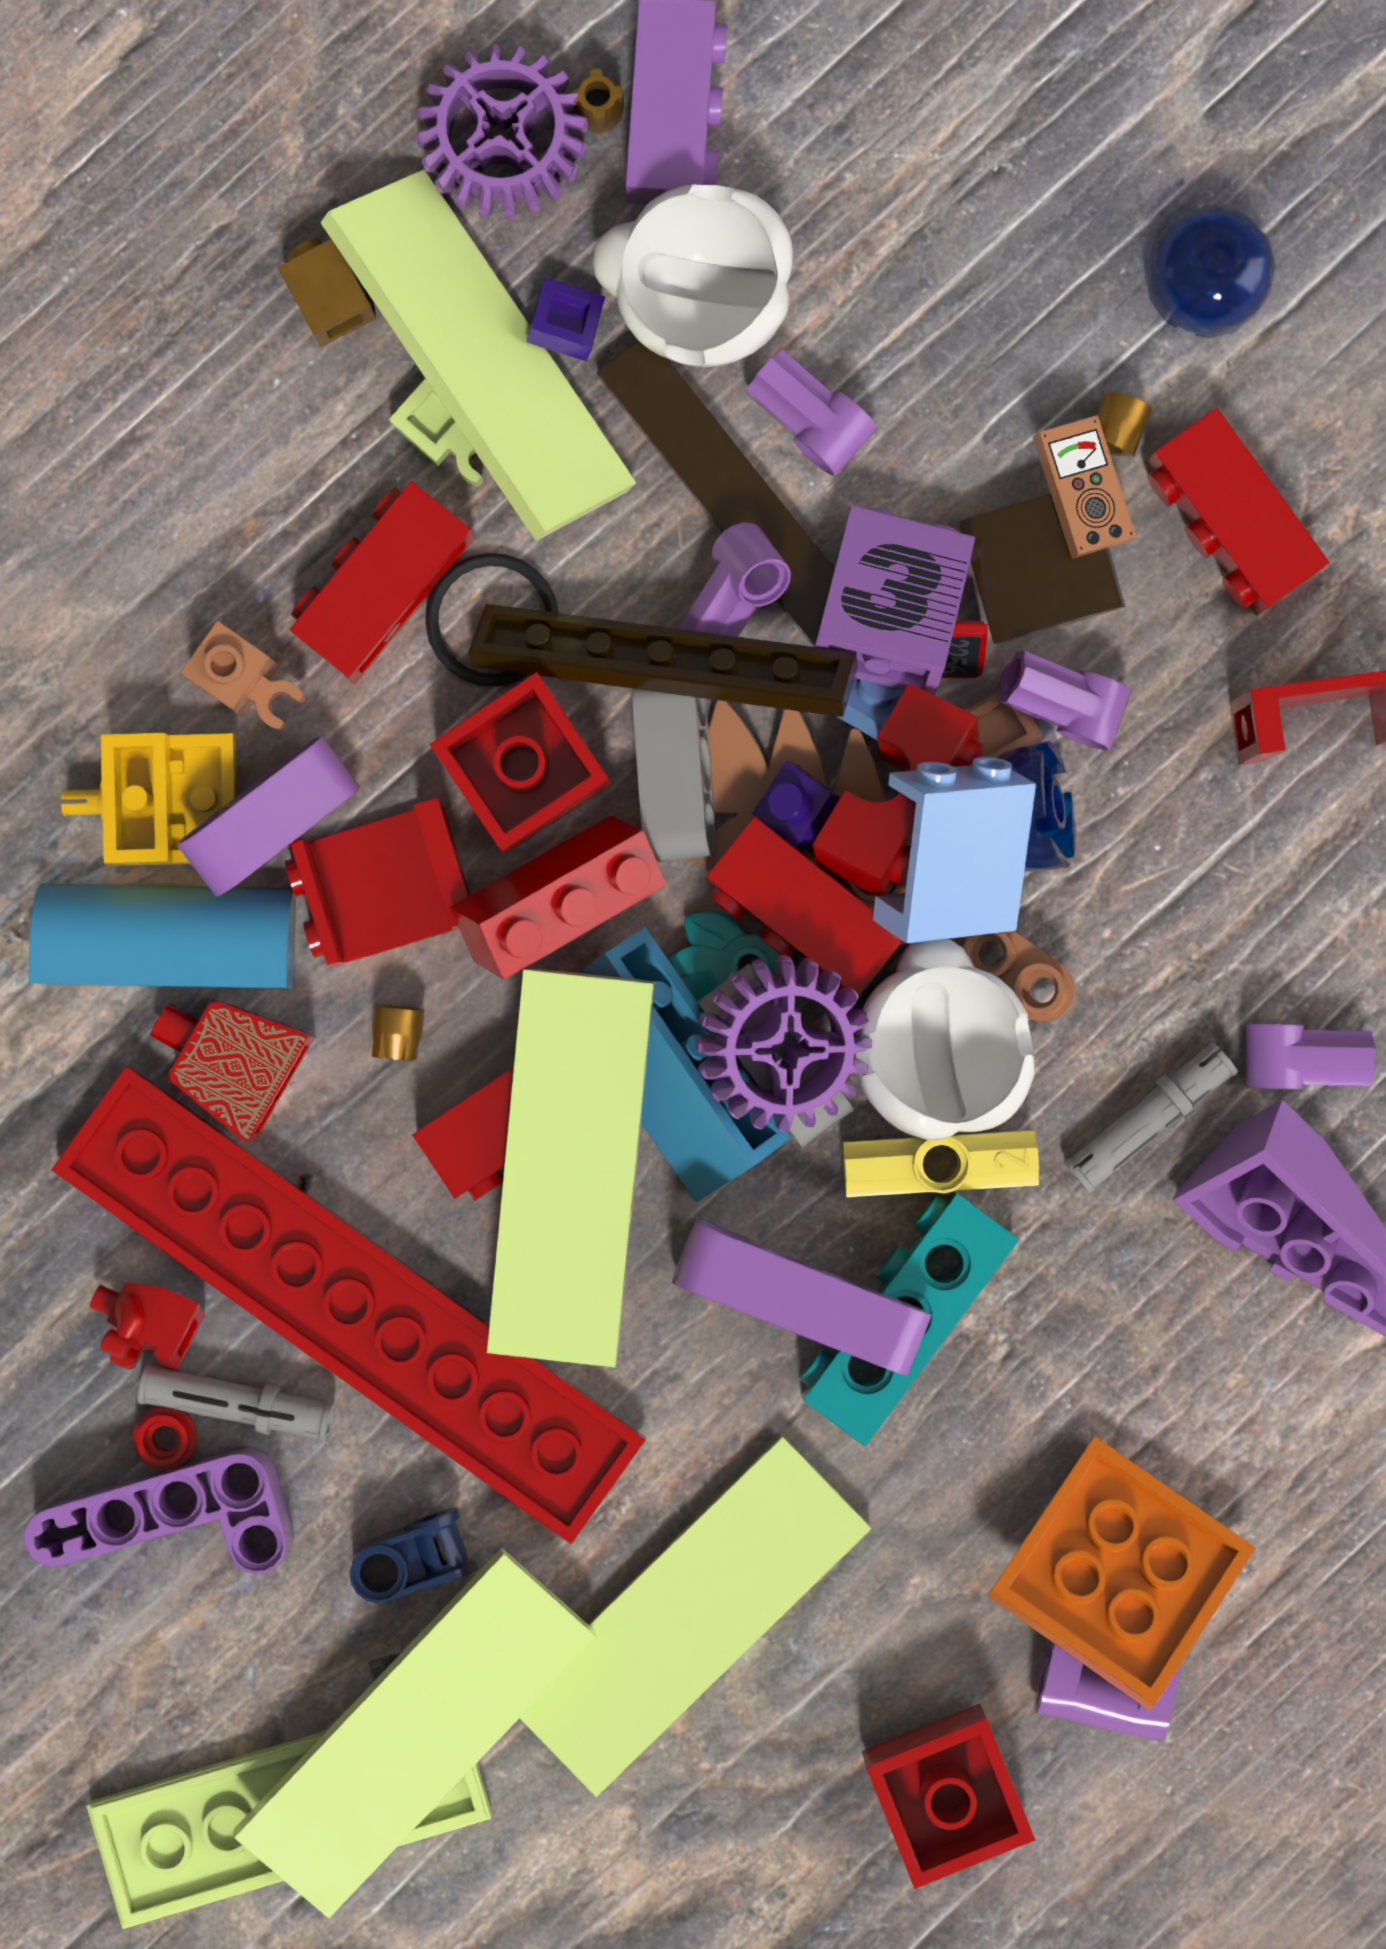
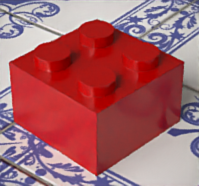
[429,672,611,856]
[862,1703,1035,1889]

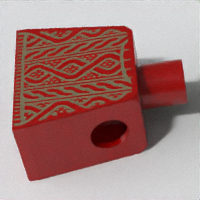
[150,999,316,1143]

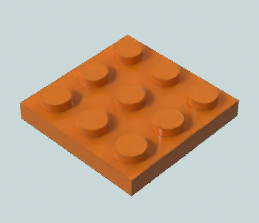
[987,1436,1256,1711]

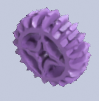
[416,43,588,220]
[695,955,873,1132]

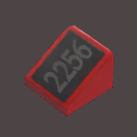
[941,621,988,678]

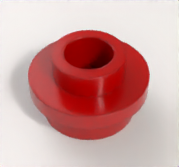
[133,1407,198,1471]

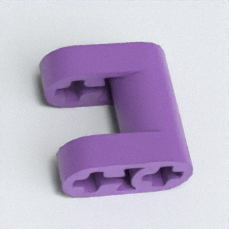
[1034,1639,1183,1742]

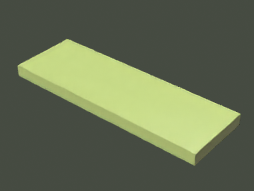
[320,169,636,541]
[487,967,655,1368]
[520,1435,872,1797]
[233,1547,596,1918]
[86,1730,492,1929]

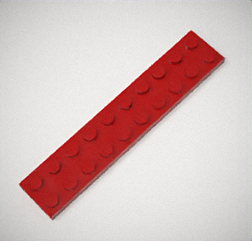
[51,1066,646,1544]

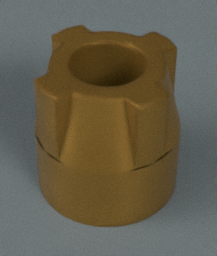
[572,68,624,133]
[1095,391,1152,457]
[371,1004,425,1061]

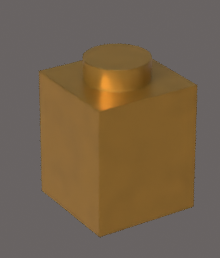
[278,238,376,348]

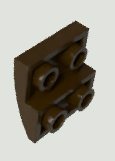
[959,494,1126,644]

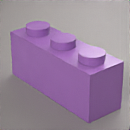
[626,0,728,204]

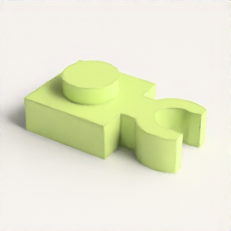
[389,378,484,487]

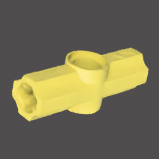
[842,1130,1039,1197]

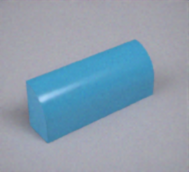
[29,883,296,989]
[579,927,791,1203]

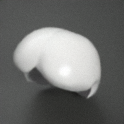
[593,184,793,367]
[854,939,1035,1141]

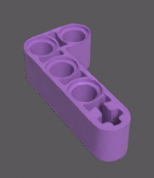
[672,1218,932,1376]
[24,1446,294,1574]

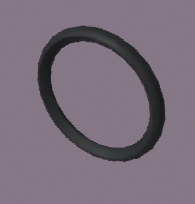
[425,553,559,687]

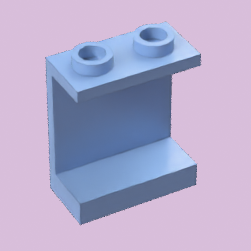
[873,757,1036,943]

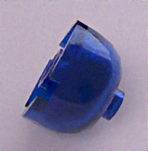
[1145,205,1276,338]
[997,740,1076,871]

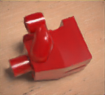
[89,1282,205,1371]

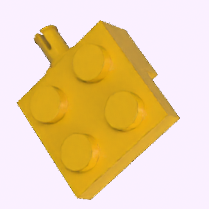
[61,733,238,866]

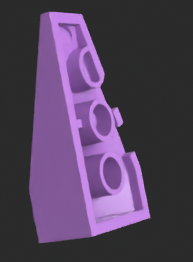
[1173,1100,1386,1337]

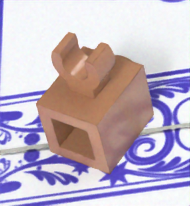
[180,620,306,731]

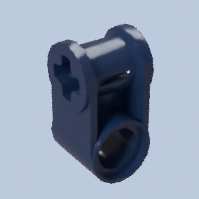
[350,1507,479,1603]

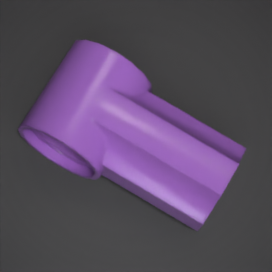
[746,349,878,477]
[678,522,791,637]
[998,651,1132,751]
[1245,1024,1376,1089]

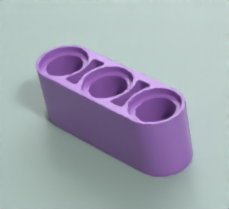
[177,735,360,897]

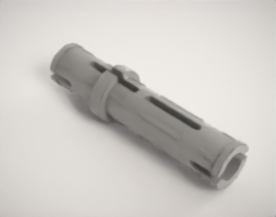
[1064,1041,1238,1194]
[138,1364,335,1442]

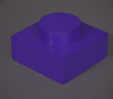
[526,277,605,361]
[752,760,841,851]

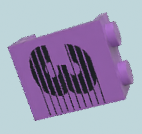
[815,505,976,696]

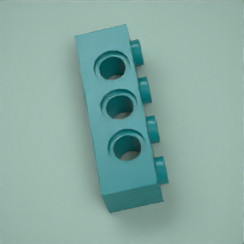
[799,1191,1020,1447]

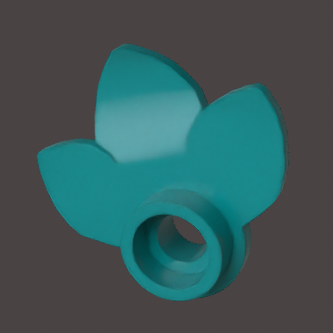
[668,911,780,1001]

